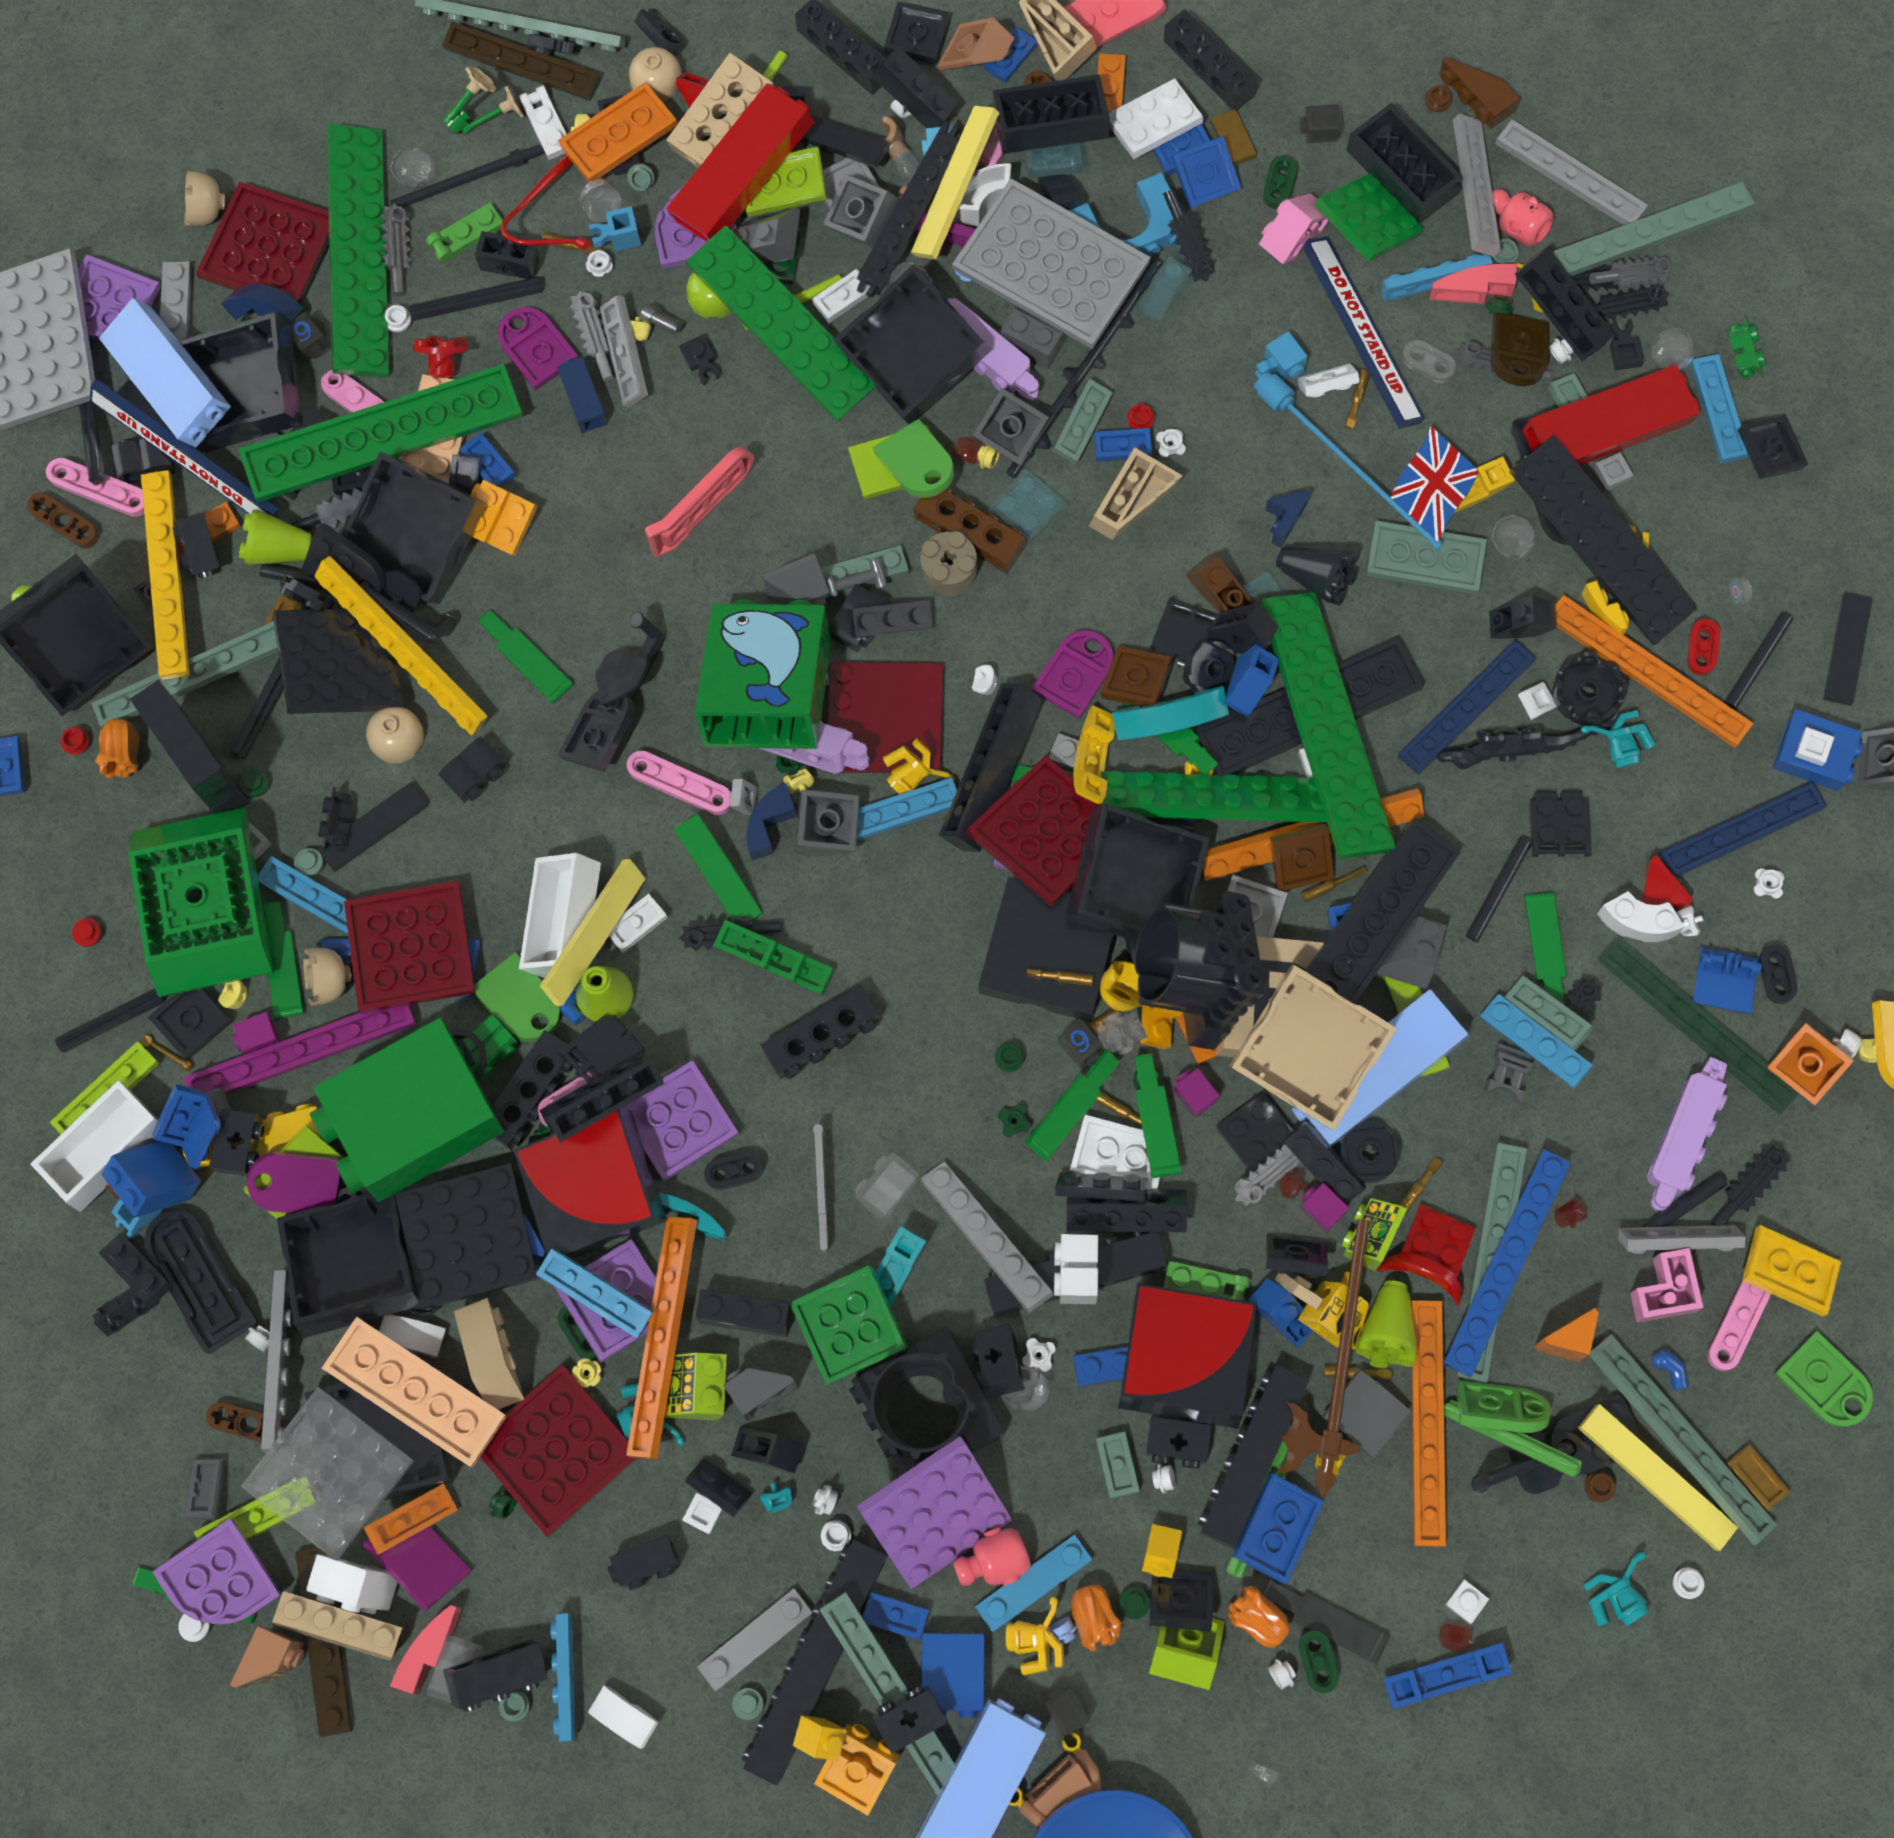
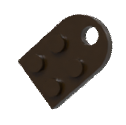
[1490,312,1549,387]

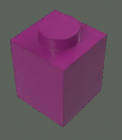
[232,1012,281,1054]
[1173,1068,1220,1118]
[1300,1183,1349,1233]

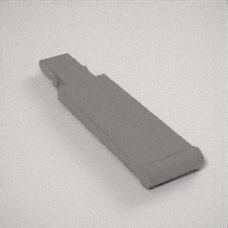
[813,1124,829,1253]

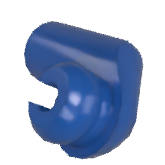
[321,939,352,965]
[559,985,585,1025]
[1652,1350,1688,1390]

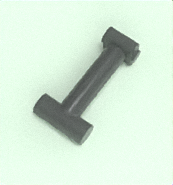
[826,558,887,597]

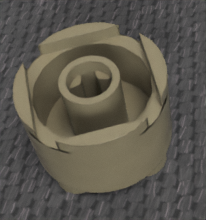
[920,531,977,596]

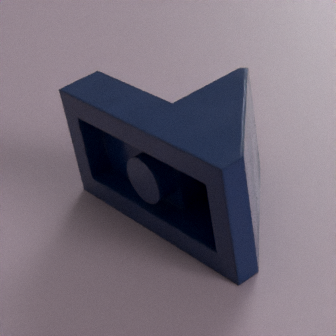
[1265,490,1310,548]

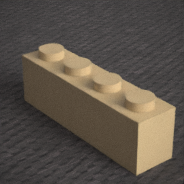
[271,1591,402,1661]

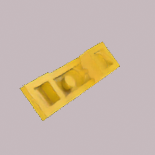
[1410,456,1515,527]
[1073,705,1115,805]

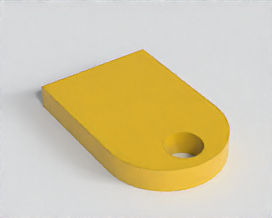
[1872,1000,1894,1089]

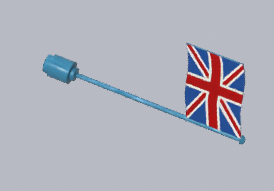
[1254,371,1478,550]

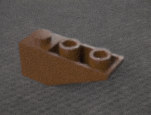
[1439,57,1520,129]
[1185,556,1254,612]

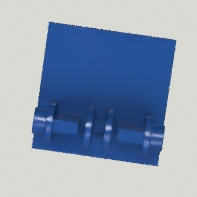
[1692,947,1762,1014]

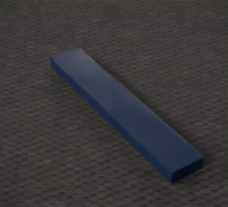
[1398,640,1536,775]
[1658,782,1827,878]

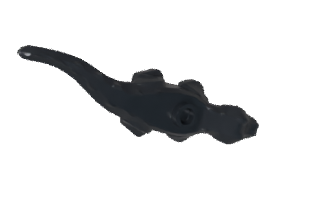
[1437,721,1615,770]

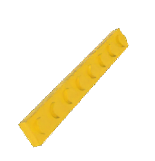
[141,470,190,680]
[314,556,488,736]

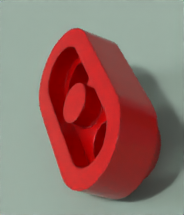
[1687,619,1720,676]

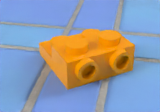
[471,480,538,556]
[814,1724,901,1816]

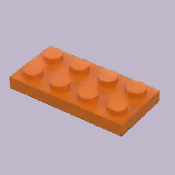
[558,82,677,184]

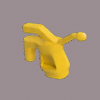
[883,739,955,794]
[1006,1597,1064,1676]

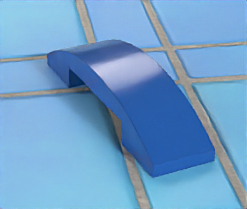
[1383,1643,1513,1709]

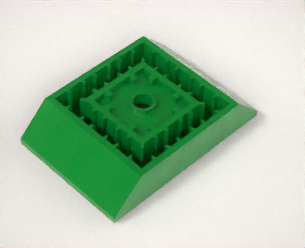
[128,807,273,997]

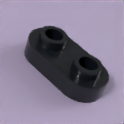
[1759,945,1798,1004]
[704,1151,763,1190]

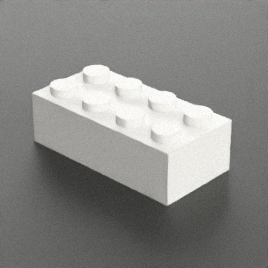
[519,853,601,978]
[31,1081,159,1212]

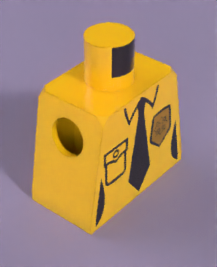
[1298,1272,1369,1350]

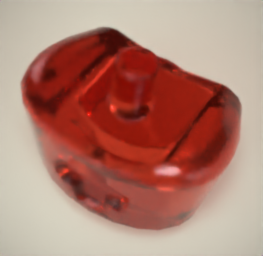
[953,438,981,464]
[1279,1175,1306,1199]
[1554,1200,1587,1228]
[1439,1624,1472,1652]

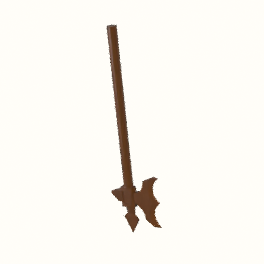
[1276,1219,1370,1499]

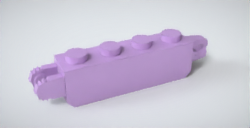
[948,298,1039,402]
[759,721,869,774]
[1647,1057,1728,1211]

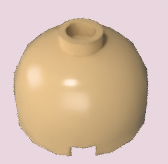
[629,47,682,102]
[184,171,225,227]
[366,707,424,763]
[303,947,351,1006]

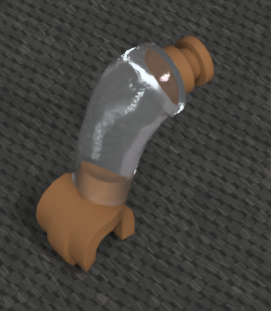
[882,116,920,199]

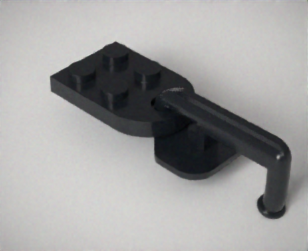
[302,523,457,644]
[558,612,664,772]
[1471,1393,1644,1494]

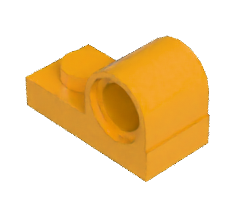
[1140,1006,1182,1050]

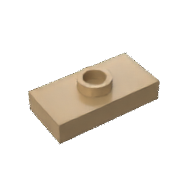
[1274,1273,1323,1310]

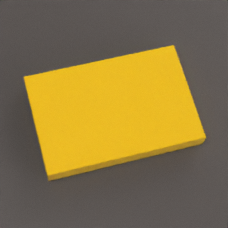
[1742,1225,1841,1317]

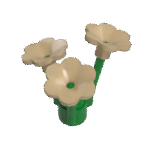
[442,66,524,134]

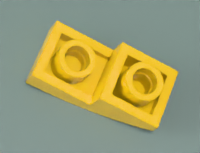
[1581,581,1629,635]

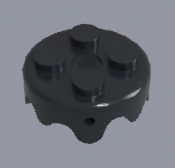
[1552,651,1628,726]

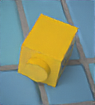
[1142,1524,1182,1578]
[793,1715,847,1761]

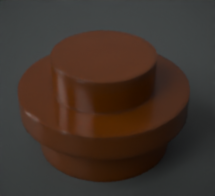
[1425,85,1452,112]
[1584,1471,1616,1503]

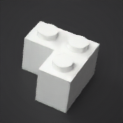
[306,1554,397,1614]

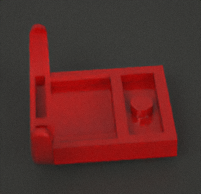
[1377,1204,1476,1306]

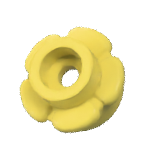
[977,445,1000,469]
[572,1358,601,1388]

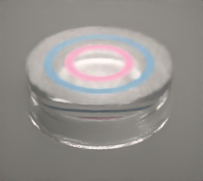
[1730,576,1752,606]

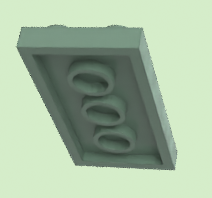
[1366,521,1487,595]

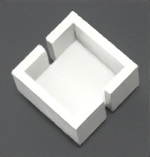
[1054,1234,1098,1304]

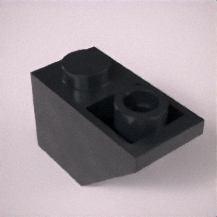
[1489,595,1557,639]

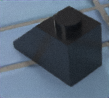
[731,1426,804,1474]

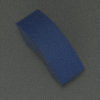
[221,284,303,323]
[747,783,797,861]

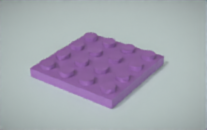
[856,1436,1012,1590]

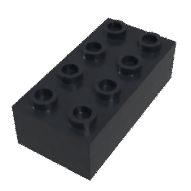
[993,74,1110,154]
[1346,103,1463,224]

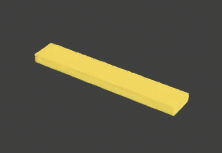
[911,106,999,260]
[540,859,645,1006]
[1578,1404,1738,1551]

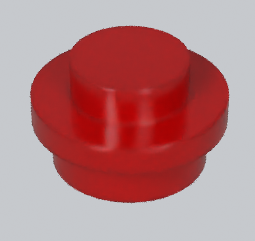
[1127,404,1154,429]
[60,727,90,755]
[72,918,102,947]

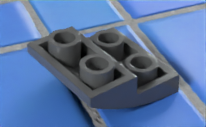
[1322,1369,1410,1458]

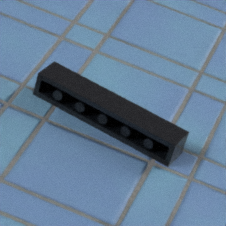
[939,683,1042,852]
[984,1232,1167,1317]
[1197,1365,1310,1549]

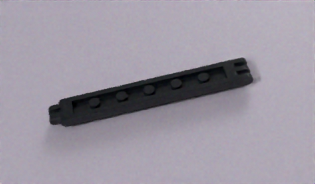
[857,120,963,298]

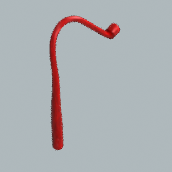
[501,155,591,251]

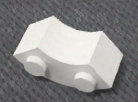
[953,163,1011,226]
[1597,891,1685,942]

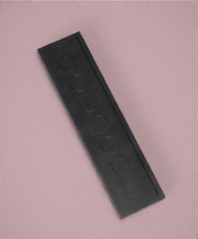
[1509,435,1697,646]
[1194,637,1424,777]
[1305,817,1461,1004]

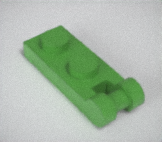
[426,202,503,263]
[1164,1261,1251,1301]

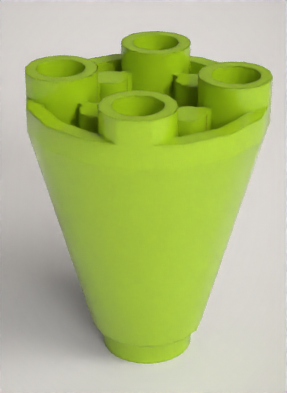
[239,509,313,565]
[575,966,634,1022]
[1356,1281,1417,1368]

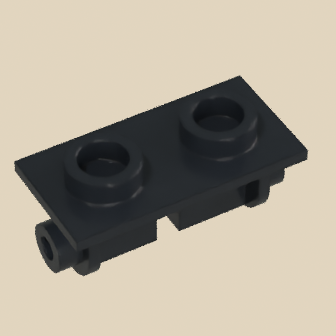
[318,787,353,850]
[93,1288,159,1337]

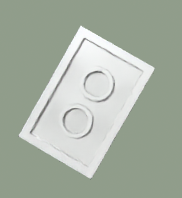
[1109,78,1203,160]
[1070,1115,1160,1189]

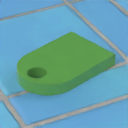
[873,419,954,498]
[474,952,560,1042]
[1774,1331,1873,1427]
[1456,1380,1552,1433]

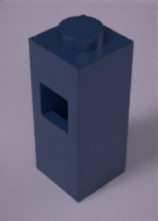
[557,357,607,433]

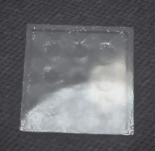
[241,1387,415,1560]

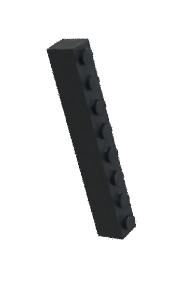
[742,1539,888,1786]

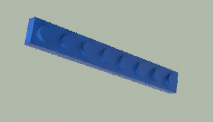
[1443,1149,1571,1378]

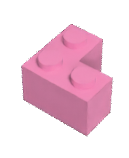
[1259,193,1329,264]
[1630,1248,1704,1323]

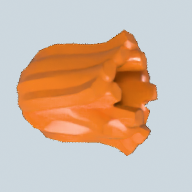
[95,719,140,779]
[1070,1584,1122,1652]
[1228,1586,1290,1648]

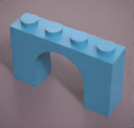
[1069,173,1179,257]

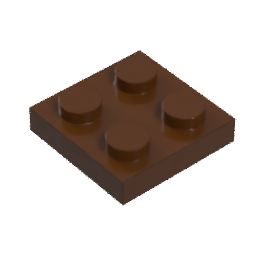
[1100,646,1173,707]
[1270,824,1334,891]

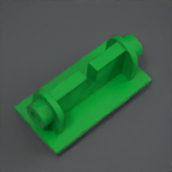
[1728,318,1767,379]

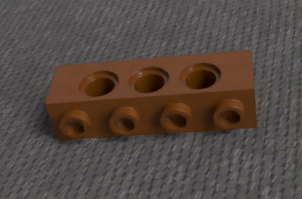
[913,482,1025,574]

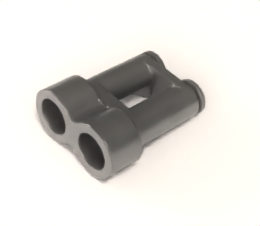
[639,303,684,334]

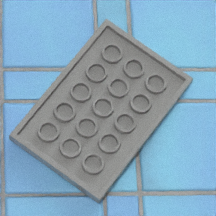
[952,178,1151,349]
[0,248,95,430]

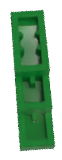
[673,814,762,922]
[713,920,835,996]

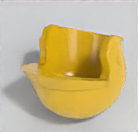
[1100,961,1144,1012]

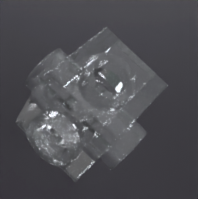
[1095,1011,1147,1055]

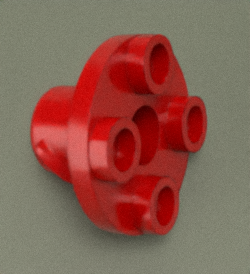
[413,336,468,379]

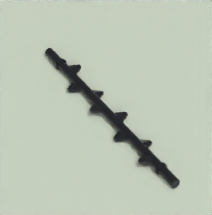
[1006,259,1162,478]

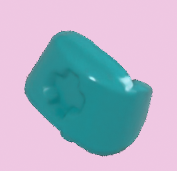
[760,1483,793,1512]

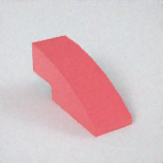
[1429,264,1517,304]
[390,1605,462,1694]

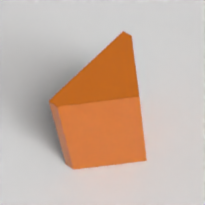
[1767,1023,1854,1105]
[1534,1308,1599,1362]

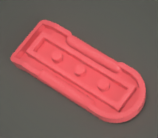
[1037,0,1167,53]
[645,446,754,557]

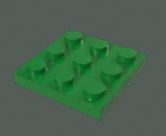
[1315,173,1424,262]
[790,1265,908,1385]

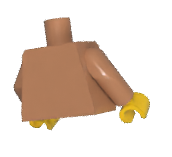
[1009,1733,1102,1828]

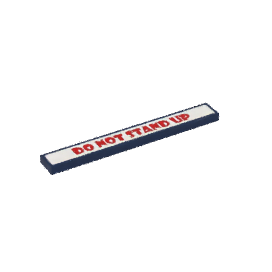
[1303,237,1425,429]
[89,380,278,518]

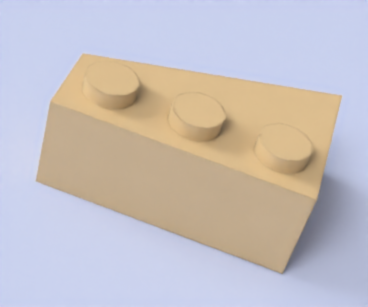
[1019,0,1097,81]
[1089,447,1182,540]
[454,1298,524,1410]

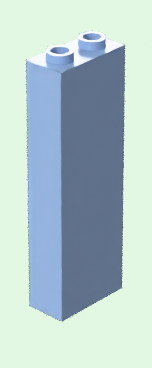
[99,298,231,448]
[1291,989,1468,1147]
[915,1698,1046,1838]

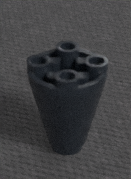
[1276,546,1358,606]

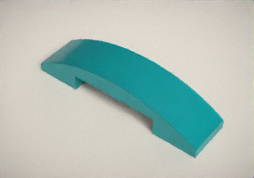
[1112,686,1229,740]
[659,1193,728,1242]
[875,1226,927,1307]

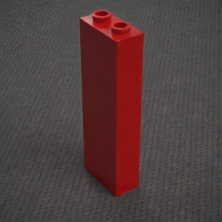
[666,83,814,242]
[1522,365,1700,466]

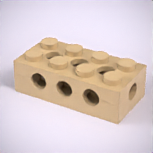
[666,53,775,168]

